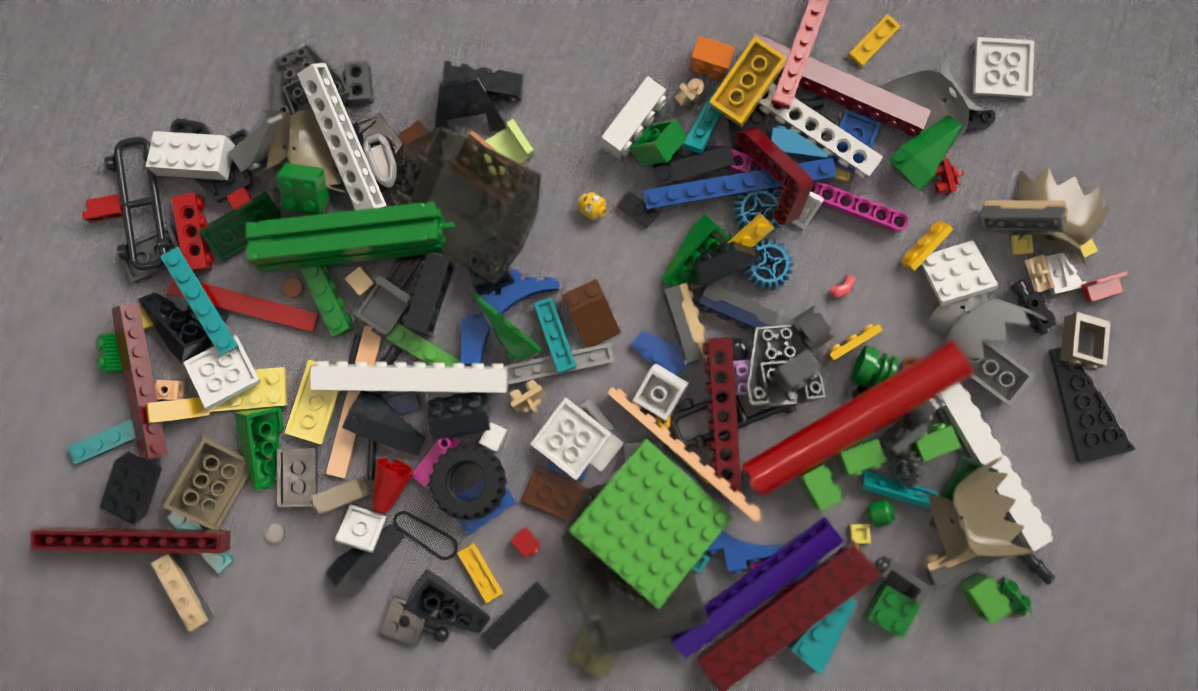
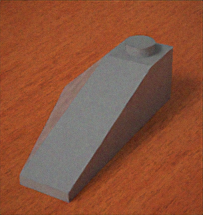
[228,114,283,172]

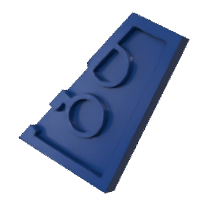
[630,331,691,377]

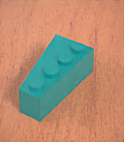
[787,598,857,676]

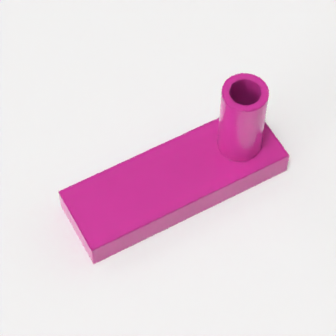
[413,436,462,487]

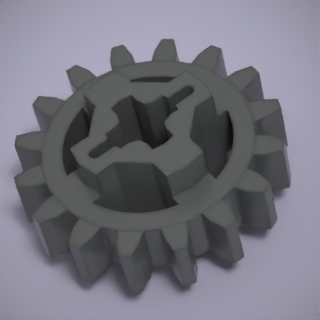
[887,446,925,488]

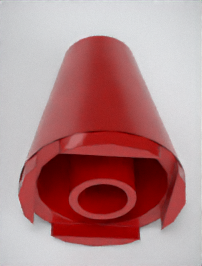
[372,457,415,514]

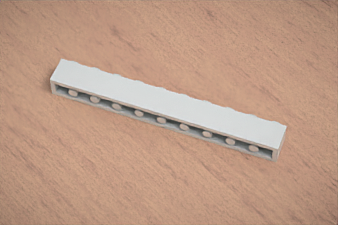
[310,361,508,393]
[940,383,1054,552]

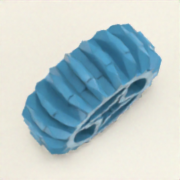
[733,189,781,236]
[743,239,795,291]

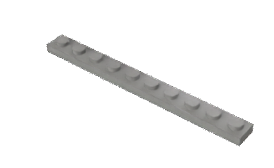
[424,343,614,403]

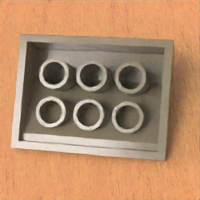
[161,434,250,530]

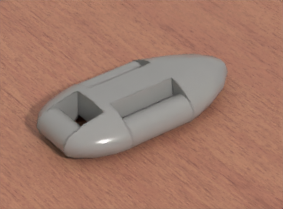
[363,133,397,188]

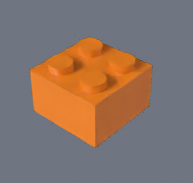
[689,36,735,81]

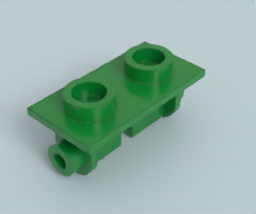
[997,576,1032,617]

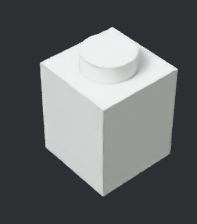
[479,422,508,453]

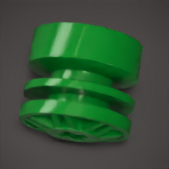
[850,345,898,388]

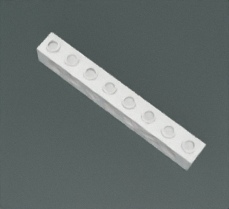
[297,63,386,210]
[758,83,883,178]

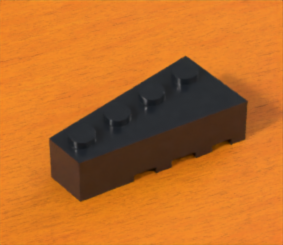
[442,61,524,103]

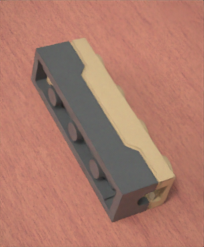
[980,200,1068,232]
[662,283,707,365]
[922,547,1008,586]
[151,553,214,632]

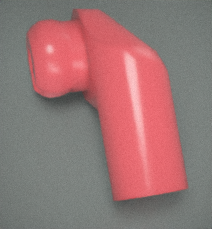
[830,275,855,298]

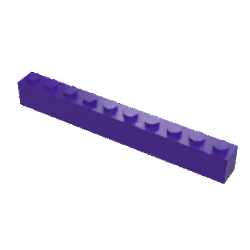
[668,516,844,659]

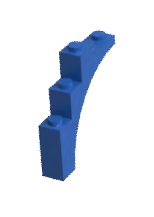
[461,269,560,365]
[706,531,783,574]

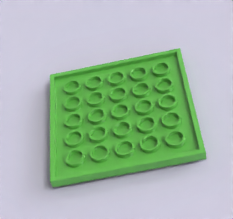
[569,439,733,609]

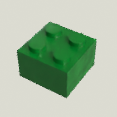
[629,119,687,166]
[277,163,329,214]
[863,582,921,640]

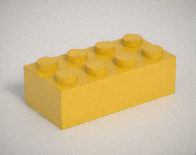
[709,36,787,127]

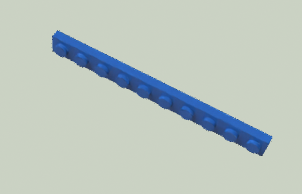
[643,158,837,210]

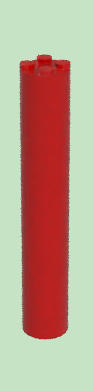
[741,340,974,498]

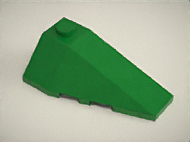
[888,115,963,191]
[661,213,732,287]
[473,293,542,361]
[234,406,283,491]

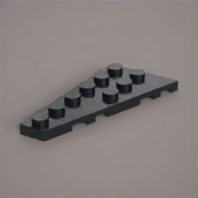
[1049,347,1136,463]

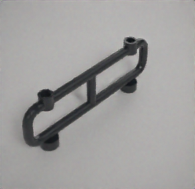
[104,137,172,271]
[670,393,798,449]

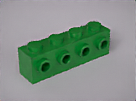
[300,266,354,338]

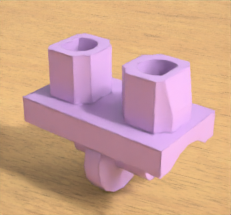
[733,359,750,396]

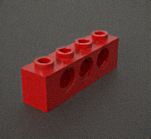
[172,193,214,273]

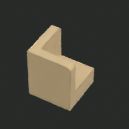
[345,266,376,296]

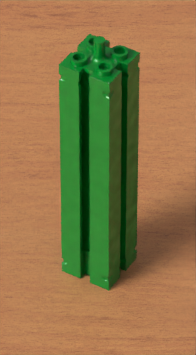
[246,201,456,273]

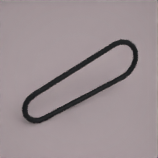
[393,511,458,560]

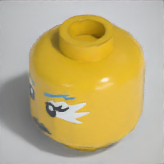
[578,192,607,220]

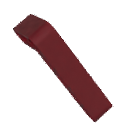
[736,127,813,225]

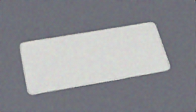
[590,434,624,471]

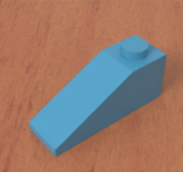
[770,126,828,161]

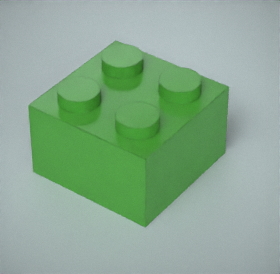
[909,423,961,462]
[835,438,886,477]
[797,465,842,512]
[957,572,1012,624]

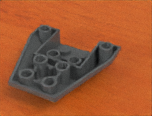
[273,44,349,115]
[746,325,826,409]

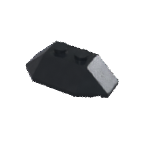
[688,241,761,291]

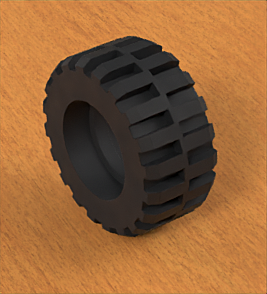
[429,444,507,520]

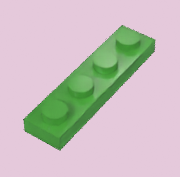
[386,323,461,366]

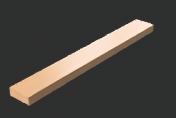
[326,325,383,478]

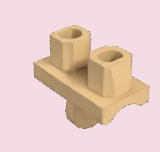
[674,78,705,107]
[1024,254,1055,292]
[509,380,546,414]

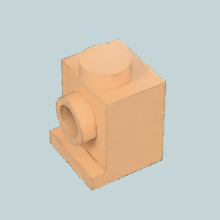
[154,380,185,400]

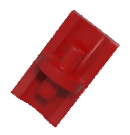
[934,158,964,196]

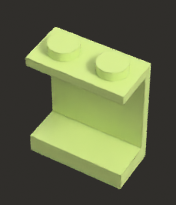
[474,119,535,173]

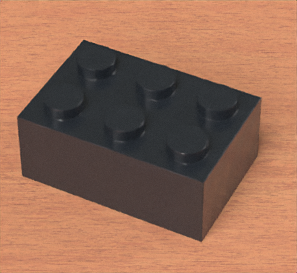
[427,392,490,440]
[100,451,162,525]

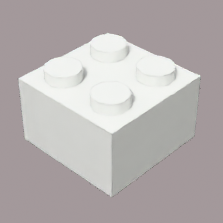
[633,364,689,420]

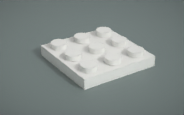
[973,37,1034,98]
[920,241,998,306]
[184,335,261,411]
[531,398,612,480]

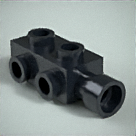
[1010,279,1056,336]

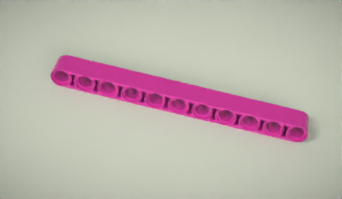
[718,145,909,233]

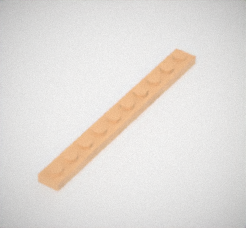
[608,387,762,523]

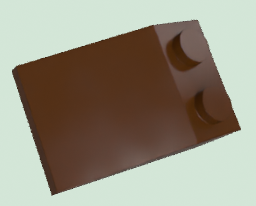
[562,279,621,348]

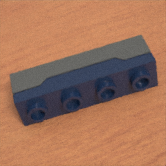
[698,283,779,333]

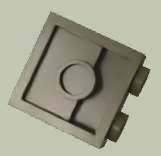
[568,623,621,679]

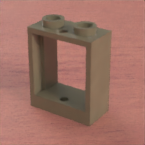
[1060,312,1110,371]
[311,477,371,515]

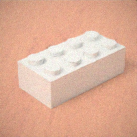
[601,76,667,160]
[146,131,235,180]

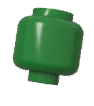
[866,500,896,527]

